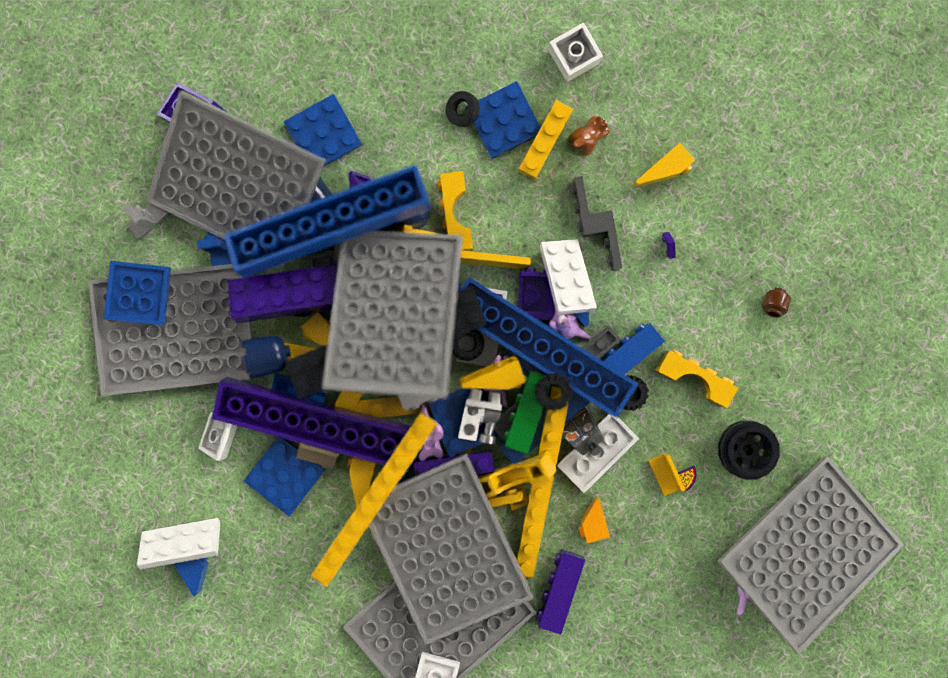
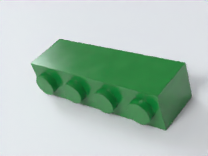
[502,371,551,454]

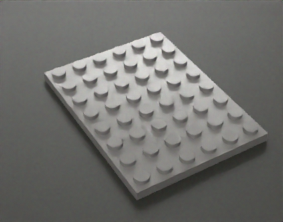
[146,91,326,269]
[323,231,463,398]
[88,264,254,396]
[358,453,533,645]
[717,456,904,654]
[343,580,537,678]

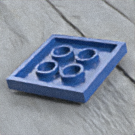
[466,81,541,159]
[283,94,362,166]
[104,261,171,326]
[428,388,499,457]
[244,437,325,517]

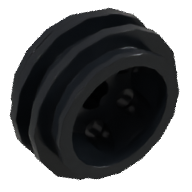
[718,420,780,480]

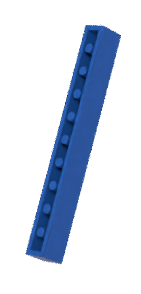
[498,323,665,464]

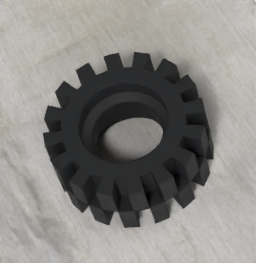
[452,330,485,361]
[534,373,572,412]
[623,376,649,411]

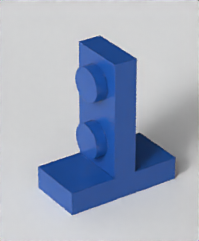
[197,232,232,266]

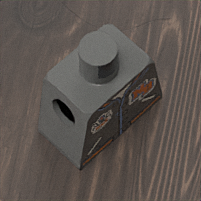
[562,407,604,456]

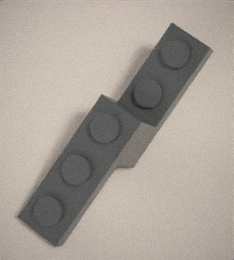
[570,176,622,271]

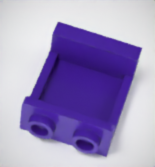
[518,268,556,320]

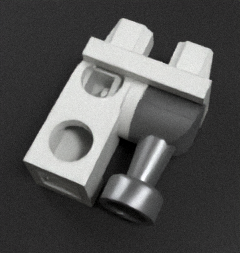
[458,389,502,444]

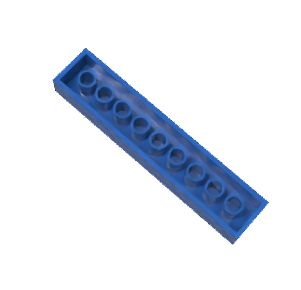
[224,164,432,278]
[460,277,638,418]

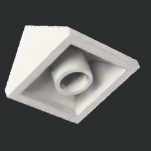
[198,412,237,461]

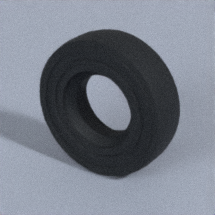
[445,91,480,127]

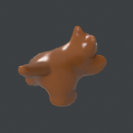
[569,116,610,156]

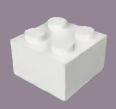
[548,23,603,82]

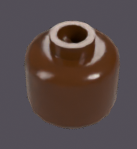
[762,288,791,318]

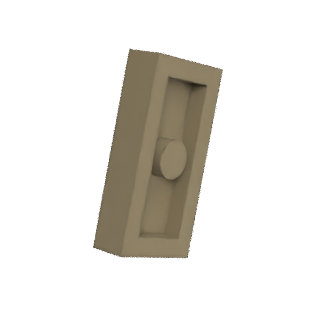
[296,443,339,468]

